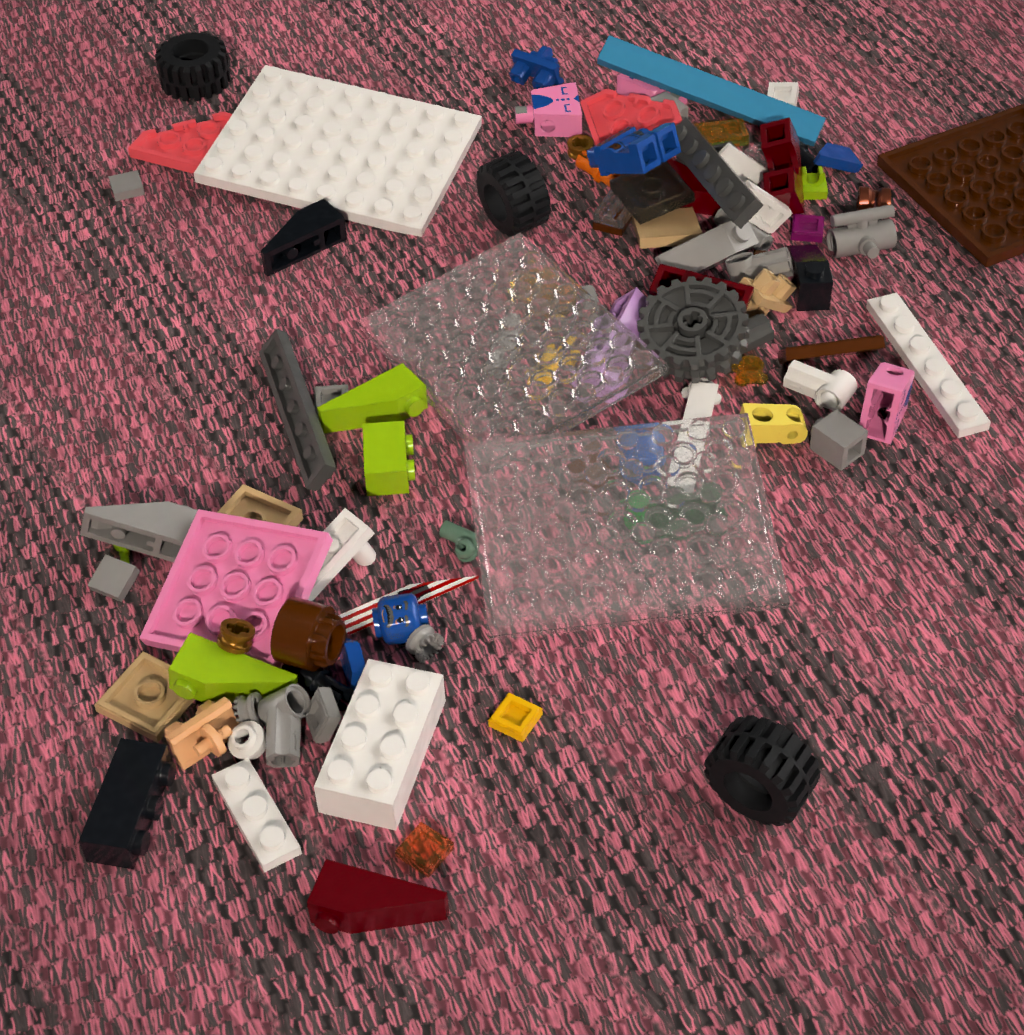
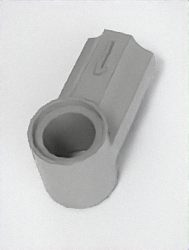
[725,247,794,283]
[257,684,311,768]

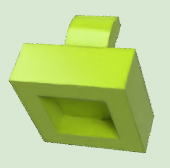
[801,166,828,200]

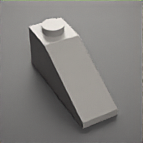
[655,221,759,273]
[80,501,198,562]

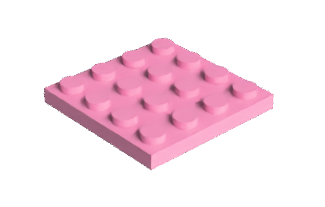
[139,509,333,668]

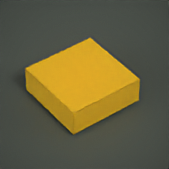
[488,693,543,743]

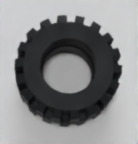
[155,32,231,102]
[476,151,551,238]
[704,715,821,826]

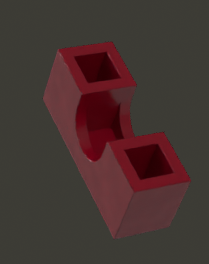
[760,117,805,216]

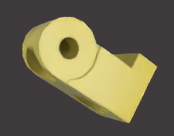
[736,403,808,449]

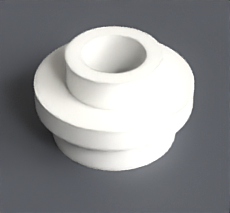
[228,721,266,760]

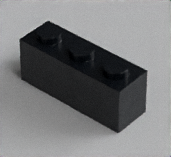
[79,738,176,869]

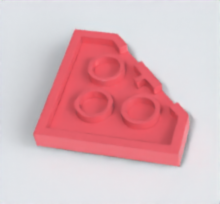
[580,89,682,145]
[128,112,232,174]

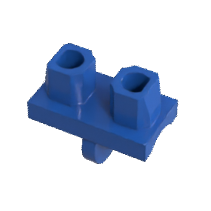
[509,46,564,89]

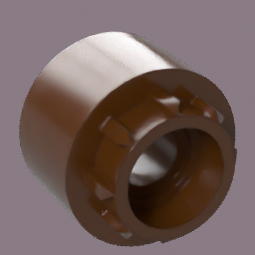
[270,597,346,672]

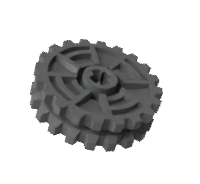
[637,276,749,383]

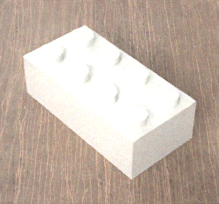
[314,659,446,831]

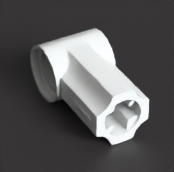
[783,360,858,411]

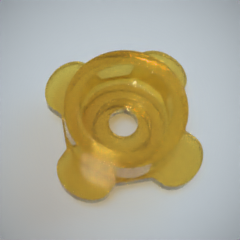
[732,355,768,387]

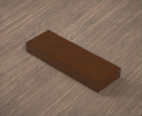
[777,335,885,364]

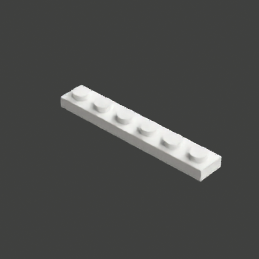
[866,292,991,438]

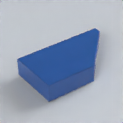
[813,143,863,173]
[339,638,365,690]

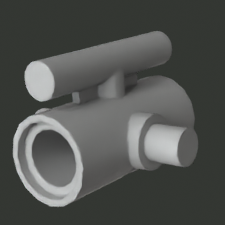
[826,204,897,259]

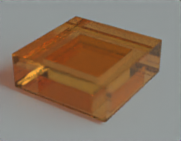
[395,822,454,878]

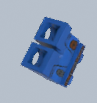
[587,122,682,176]

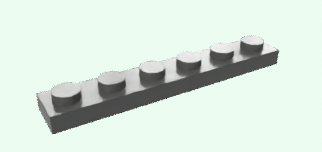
[675,117,763,229]
[259,329,337,491]

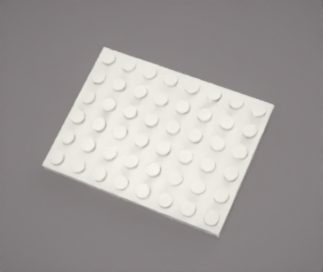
[194,65,482,237]

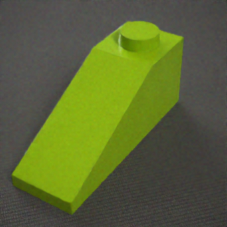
[317,363,428,434]
[168,632,298,703]

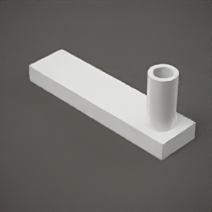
[308,508,376,601]

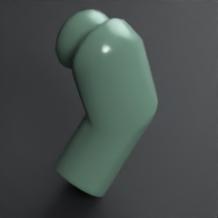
[439,520,479,562]

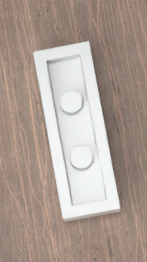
[211,759,302,873]

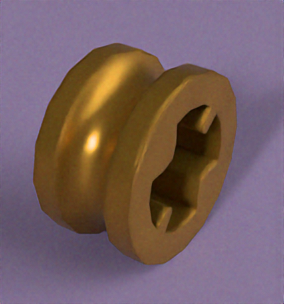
[567,135,594,160]
[217,618,255,654]

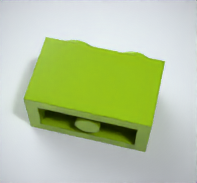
[362,420,416,496]

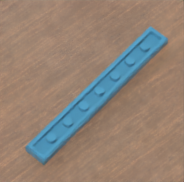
[597,35,826,146]

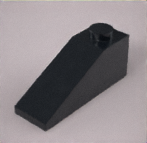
[261,199,347,277]
[785,245,833,311]

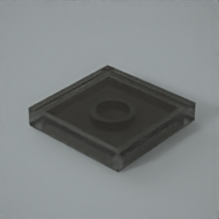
[610,161,695,224]

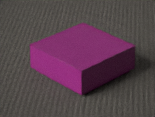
[791,214,825,243]

